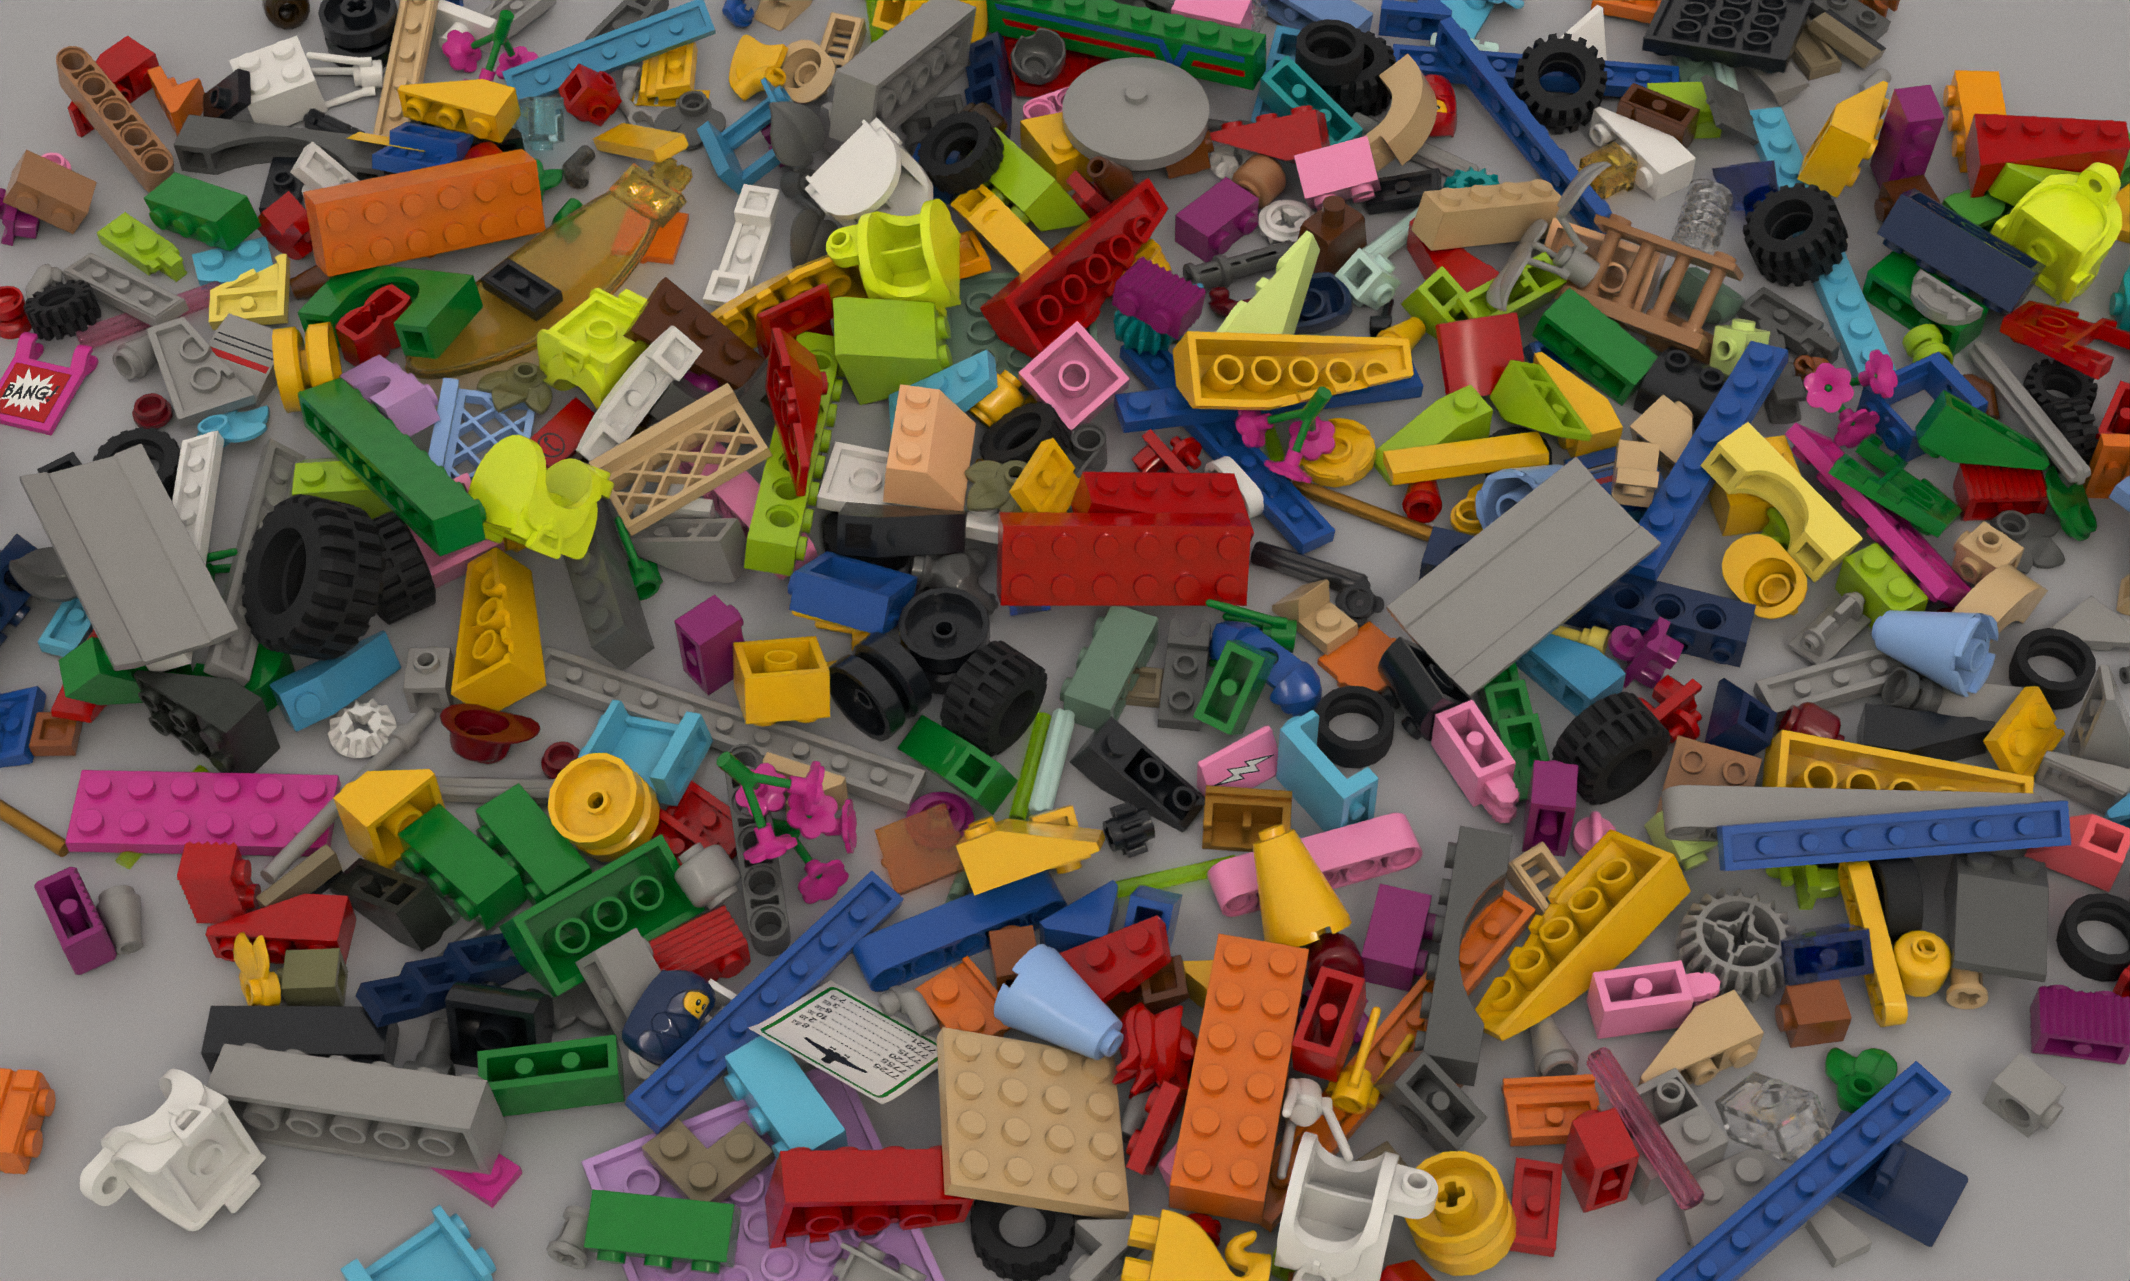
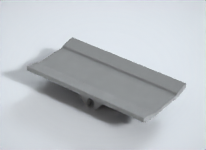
[20,444,239,671]
[1386,457,1661,699]

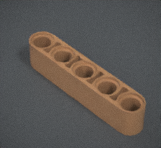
[56,46,175,193]

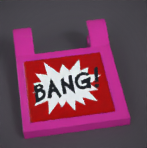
[0,332,99,436]

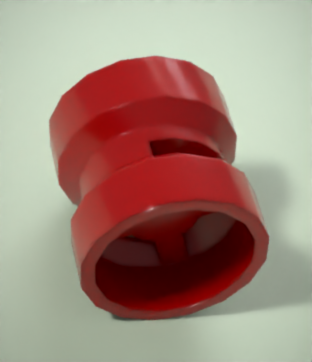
[0,286,32,339]

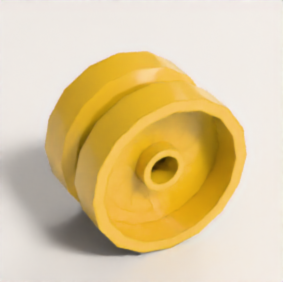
[272,322,343,413]
[547,753,660,862]
[1404,1151,1516,1276]

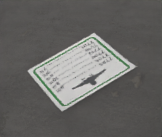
[748,980,938,1104]

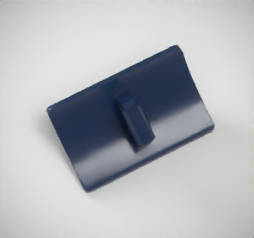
[1827,1110,1969,1247]

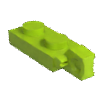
[96,212,188,282]

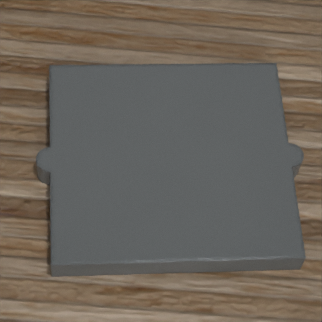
[1701,74,1759,146]

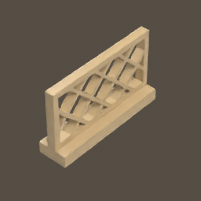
[589,383,772,536]

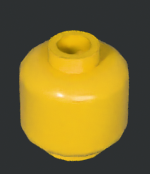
[968,369,1024,428]
[1893,930,1952,997]

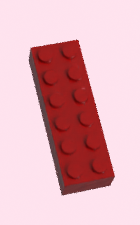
[996,512,1251,606]

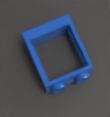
[1856,352,1989,462]
[788,551,918,634]

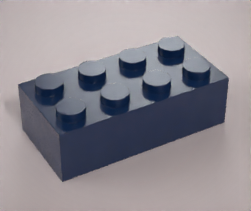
[1877,188,2046,314]

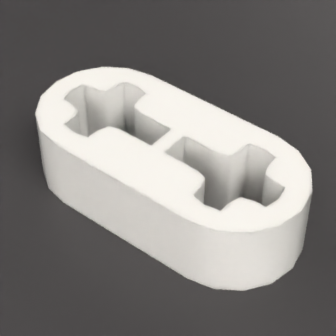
[1204,456,1264,519]

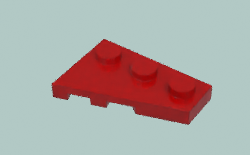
[1059,915,1172,1003]

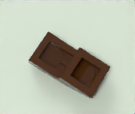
[1105,955,1190,1020]

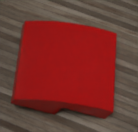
[756,283,834,359]
[1435,312,1525,397]
[651,780,737,866]

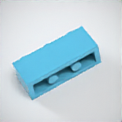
[723,1035,848,1159]

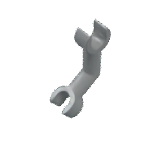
[618,65,654,126]

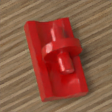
[1132,429,1202,473]
[1639,675,1702,743]

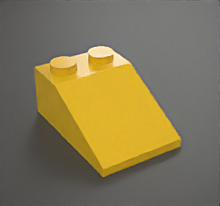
[956,816,1105,896]

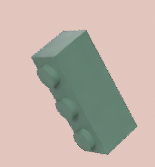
[1060,606,1159,730]

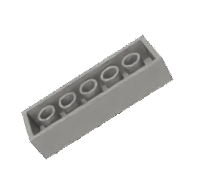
[827,0,976,143]
[206,1043,508,1175]

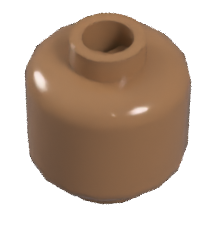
[1232,154,1286,209]

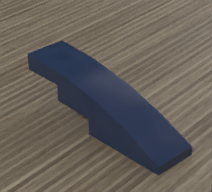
[964,31,1012,139]
[355,933,528,1028]

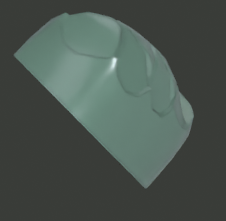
[1659,266,1745,325]

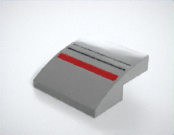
[208,313,277,409]

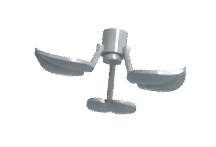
[1486,161,1612,311]

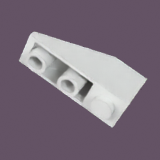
[1589,106,1696,201]

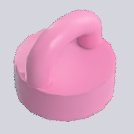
[1572,811,1616,857]

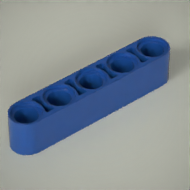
[852,870,1068,992]

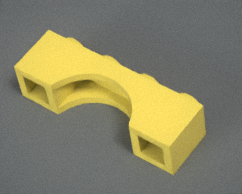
[1700,422,1863,583]

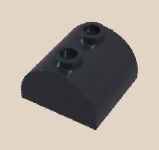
[1633,346,1729,431]
[1378,637,1472,741]
[445,980,554,1068]

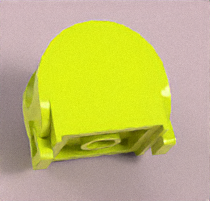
[1990,162,2122,306]
[826,199,961,318]
[537,288,650,410]
[468,435,615,560]

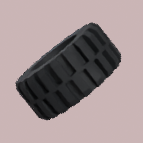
[242,494,386,661]

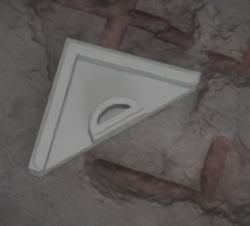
[2051,595,2130,651]

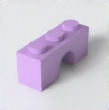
[339,355,440,437]

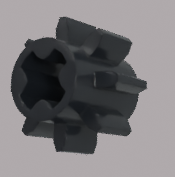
[1103,801,1155,858]

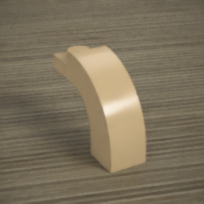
[1363,54,1437,172]
[1952,564,2048,643]

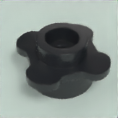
[1335,578,1385,627]

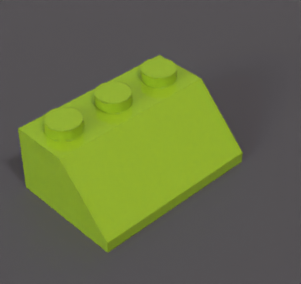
[966,127,1089,232]
[292,457,394,519]

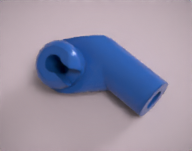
[722,0,754,28]

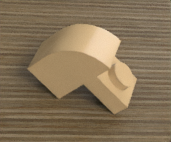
[1611,439,1660,508]

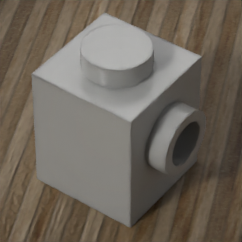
[403,646,455,713]

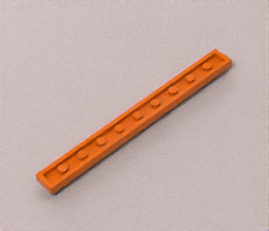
[1259,889,1536,1233]

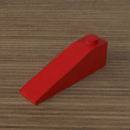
[765,327,828,496]

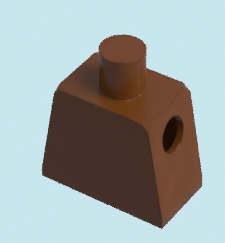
[1298,195,1367,275]

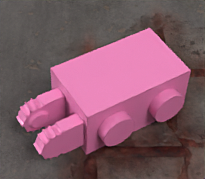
[1431,700,1520,824]
[1586,960,1721,1039]

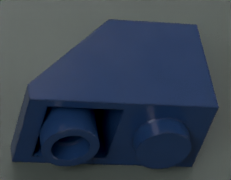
[1704,678,1777,756]

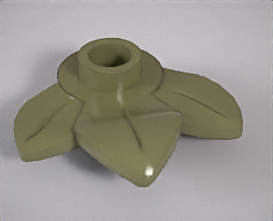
[477,362,553,415]
[965,460,1027,512]

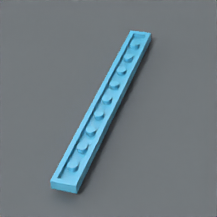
[1749,107,1897,386]

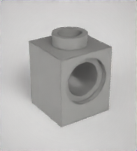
[1982,1052,2066,1138]

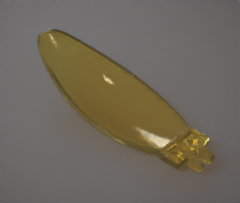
[405,157,693,380]

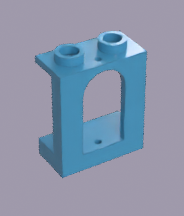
[697,77,793,195]

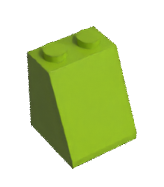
[833,297,953,405]

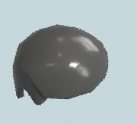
[1010,28,1066,85]

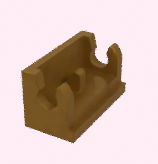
[1202,785,1292,852]

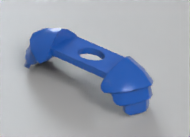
[1209,621,1322,717]

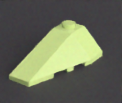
[1217,230,1320,335]

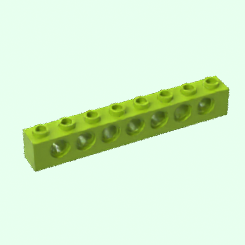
[744,331,845,576]

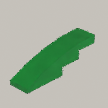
[1477,662,1550,802]

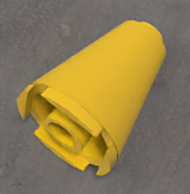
[1252,824,1352,947]

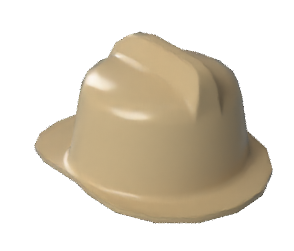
[781,39,836,104]

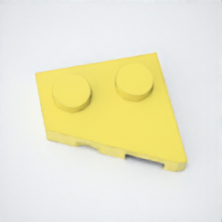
[208,254,291,330]

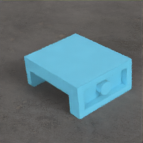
[578,700,713,806]
[1276,710,1379,832]
[340,1205,497,1281]

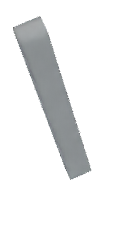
[1661,785,2043,841]

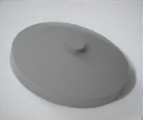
[1062,57,1209,171]

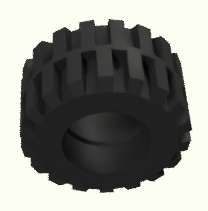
[1311,29,1396,117]
[1513,33,1607,134]
[1743,183,1848,287]
[372,511,436,625]
[940,640,1048,757]
[1552,692,1671,805]

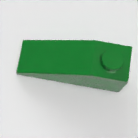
[1915,389,2049,470]

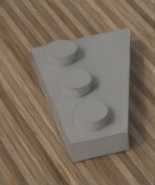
[146,317,257,428]

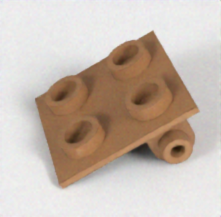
[1655,736,1762,815]

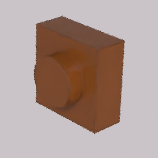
[29,712,83,756]

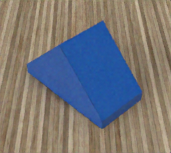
[1039,880,1118,953]

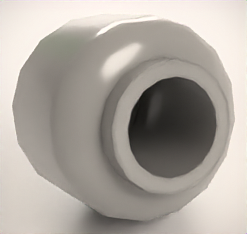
[674,842,741,911]

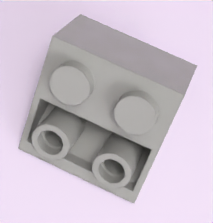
[1597,1068,1729,1206]

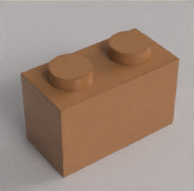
[3,149,97,234]

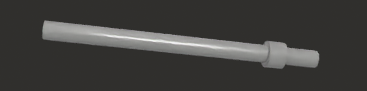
[260,706,436,884]

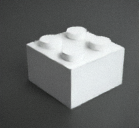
[229,36,328,126]

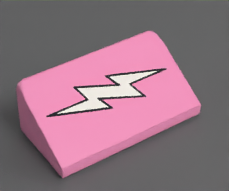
[1197,725,1278,797]

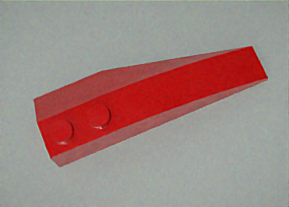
[979,177,1169,359]

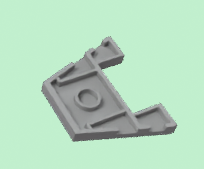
[1673,1146,1873,1281]

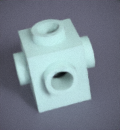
[1334,248,1402,311]

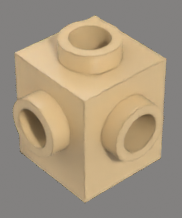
[1951,521,2025,585]

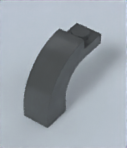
[649,355,772,432]

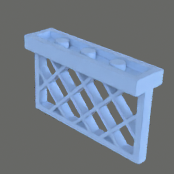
[428,377,536,480]

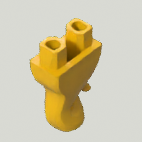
[1120,1209,1271,1281]

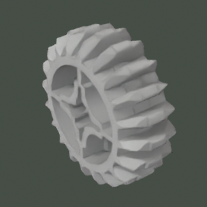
[1676,888,1800,1003]

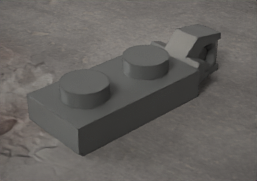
[1737,287,1841,364]

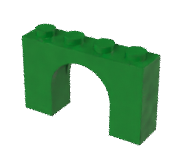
[297,265,483,359]

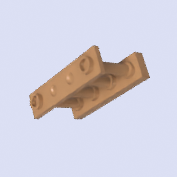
[1559,214,1744,359]

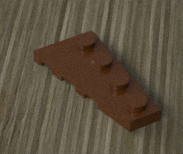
[623,277,765,391]

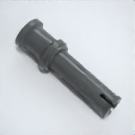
[1183,240,1293,290]

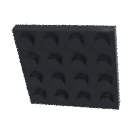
[1642,0,1814,73]

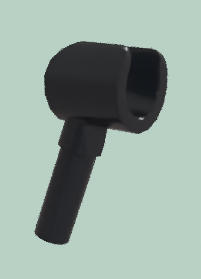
[1369,299,1394,337]

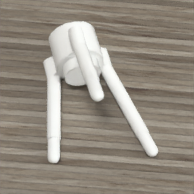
[306,52,384,108]
[1277,1078,1353,1180]

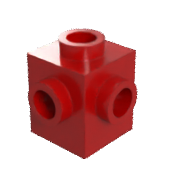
[558,64,622,127]

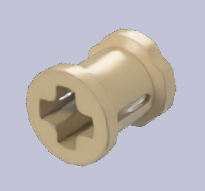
[1946,963,1988,1009]

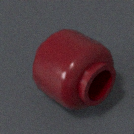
[1777,702,1845,741]
[1306,932,1365,989]

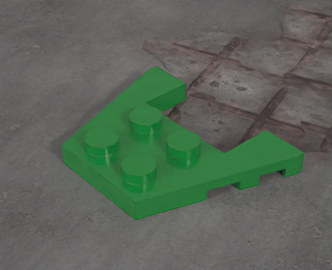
[1828,433,1963,538]

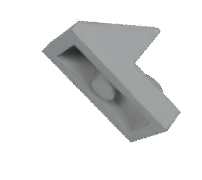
[1069,1219,1145,1281]

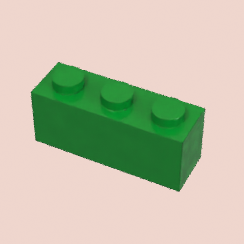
[144,172,261,251]
[1862,251,1989,357]
[1532,287,1658,406]
[475,783,592,906]
[398,803,528,931]
[477,1034,625,1117]
[584,1189,742,1274]

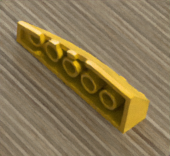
[710,254,868,349]
[1172,331,1414,410]
[1762,730,2034,794]
[1475,829,1691,1041]

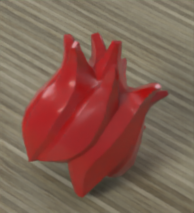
[1112,1002,1198,1100]

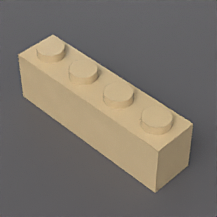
[1411,179,1561,251]

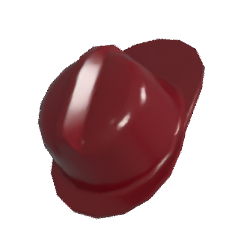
[440,703,541,764]

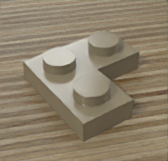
[642,1119,775,1203]

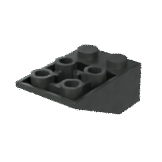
[134,670,280,773]

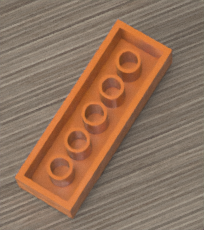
[303,149,546,277]
[1168,933,1309,1224]

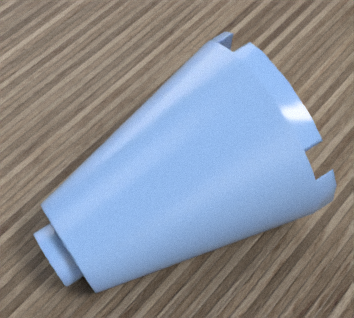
[1475,464,1564,529]
[1872,610,1999,697]
[994,944,1124,1060]

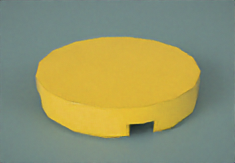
[1299,418,1376,488]

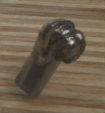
[562,145,596,190]

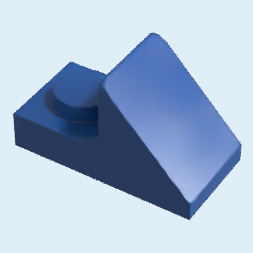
[1378,0,1452,40]

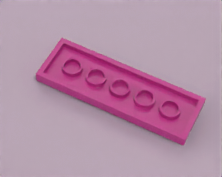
[1785,422,1972,608]
[65,770,341,856]

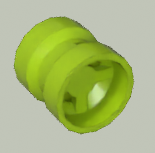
[1902,324,1954,364]

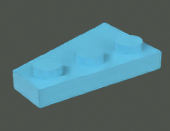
[888,350,998,435]

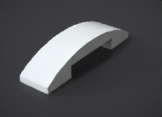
[703,184,780,306]
[576,326,703,461]

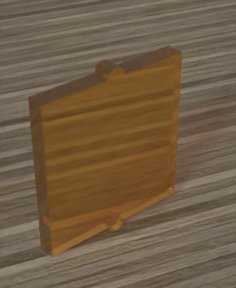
[875,803,965,896]

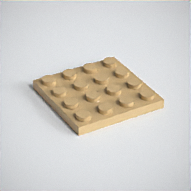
[937,1027,1130,1219]

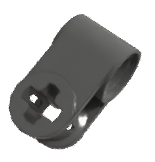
[1064,423,1107,478]

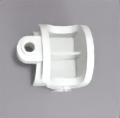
[805,117,933,227]
[80,1068,266,1232]
[1274,1132,1438,1281]

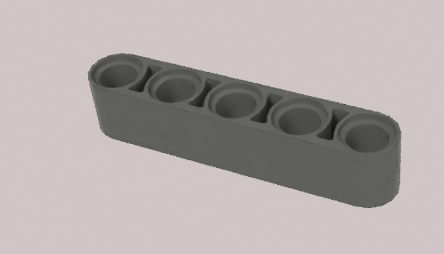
[725,744,791,956]

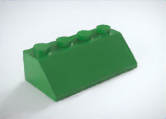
[499,834,705,997]

